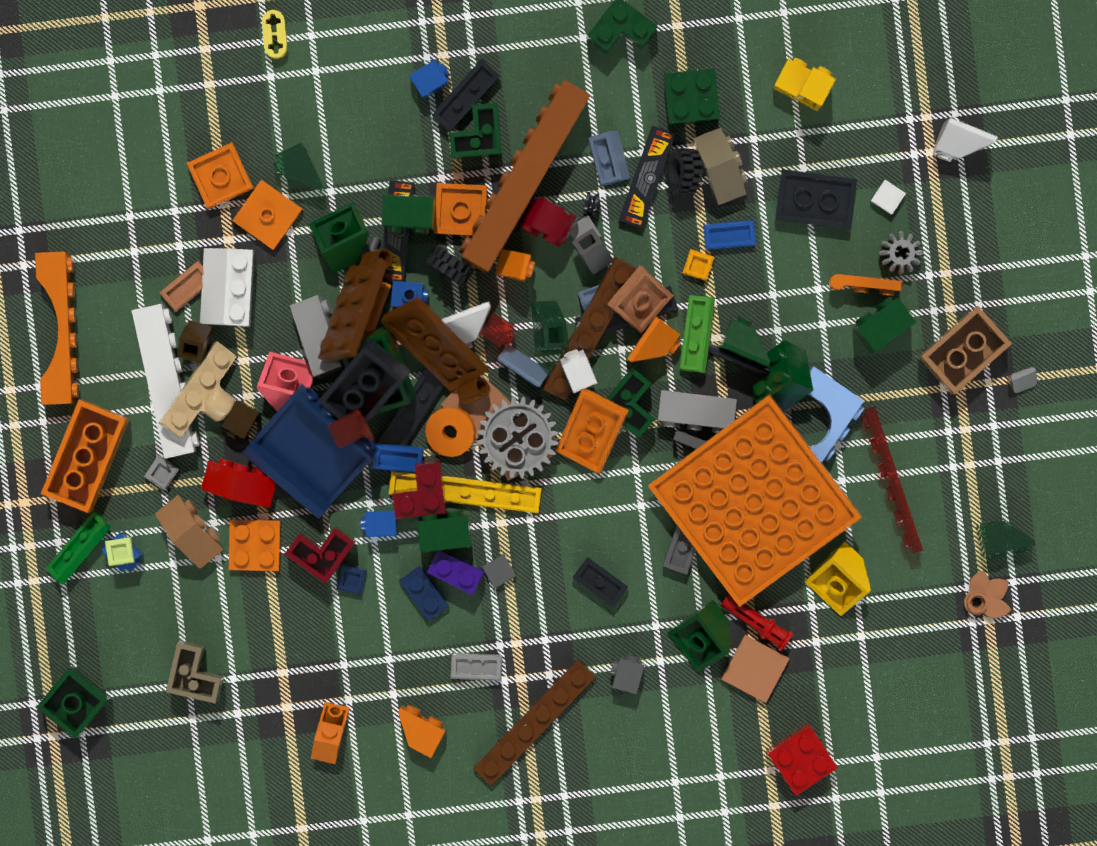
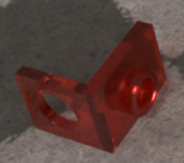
[328,410,374,448]

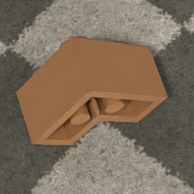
[155,495,223,569]

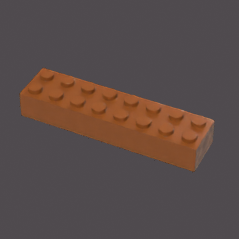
[459,80,591,274]

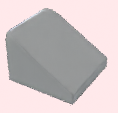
[1007,367,1037,393]

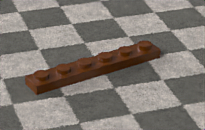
[543,256,637,400]
[473,659,596,786]

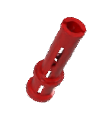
[720,594,794,651]

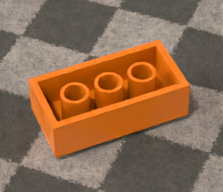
[41,400,130,513]

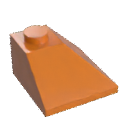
[627,317,681,363]

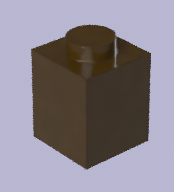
[177,320,213,363]
[222,400,261,440]

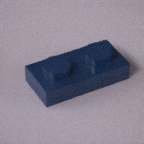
[399,565,449,621]

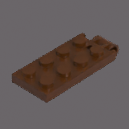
[318,248,393,363]
[381,296,489,405]

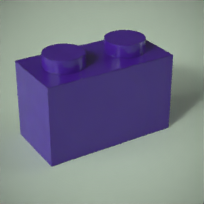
[427,550,484,595]

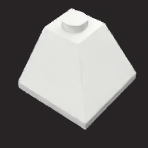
[933,118,998,162]
[441,302,491,348]

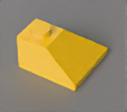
[804,541,871,616]

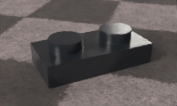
[573,557,628,607]

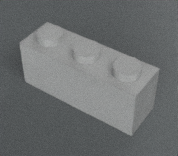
[290,295,345,379]
[657,390,737,433]

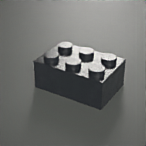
[318,338,410,434]

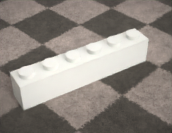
[132,304,200,459]

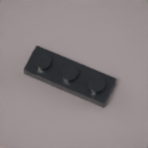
[431,59,500,132]

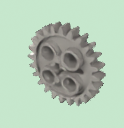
[477,397,559,479]

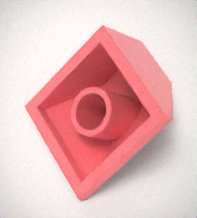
[257,352,315,412]

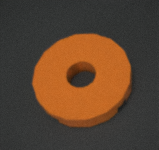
[425,407,476,457]

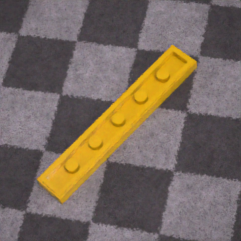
[389,471,542,513]

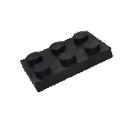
[775,169,857,230]

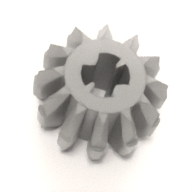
[879,231,923,275]

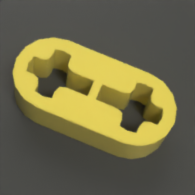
[262,10,288,59]

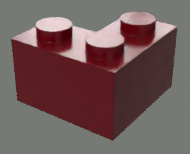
[392,460,447,519]
[284,526,357,584]

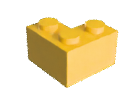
[773,58,835,111]

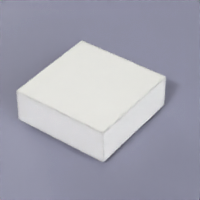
[871,180,906,215]

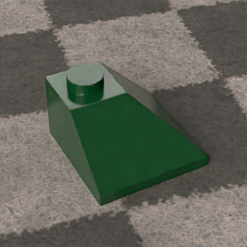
[309,202,369,274]
[719,317,770,367]
[667,600,730,673]

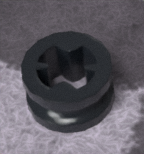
[583,192,600,216]

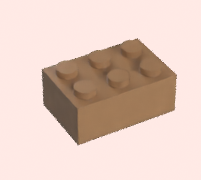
[918,306,1012,395]

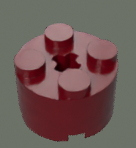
[520,195,578,248]

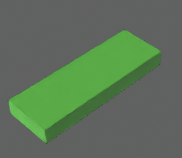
[679,295,715,373]

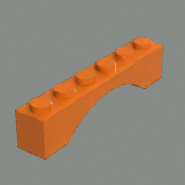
[35,252,79,405]

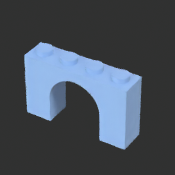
[808,367,864,463]

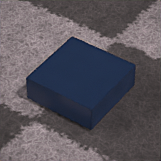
[336,564,367,595]

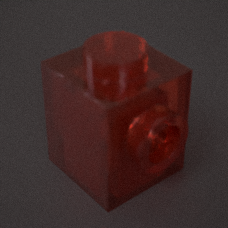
[479,313,516,348]

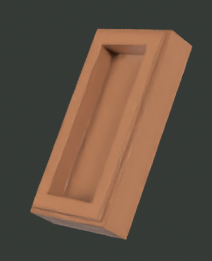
[159,261,204,312]

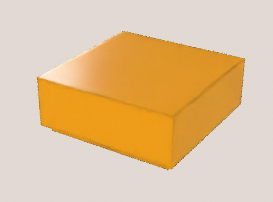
[682,249,714,281]

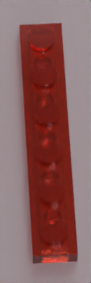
[861,406,923,554]

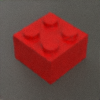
[766,722,838,796]

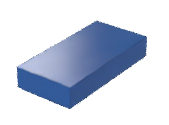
[703,220,756,250]
[370,442,424,473]

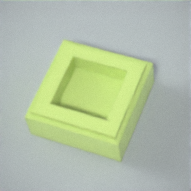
[105,537,135,566]

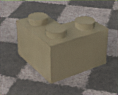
[693,128,748,205]
[166,640,224,703]

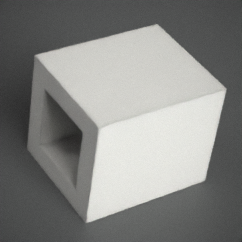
[560,350,597,393]

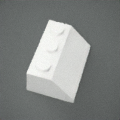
[200,248,255,327]

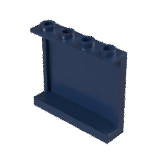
[242,384,379,519]

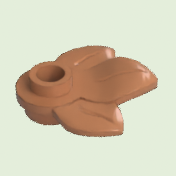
[964,571,1011,618]

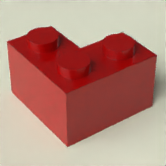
[201,458,276,508]

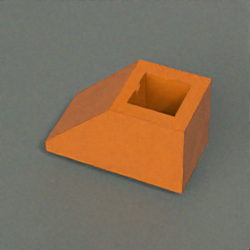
[495,249,535,282]
[311,702,350,764]
[398,704,446,758]

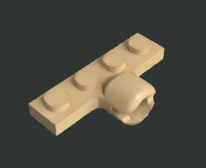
[159,341,237,438]

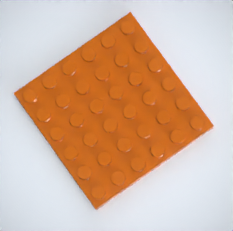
[648,394,862,607]

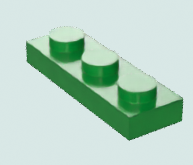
[46,511,111,585]

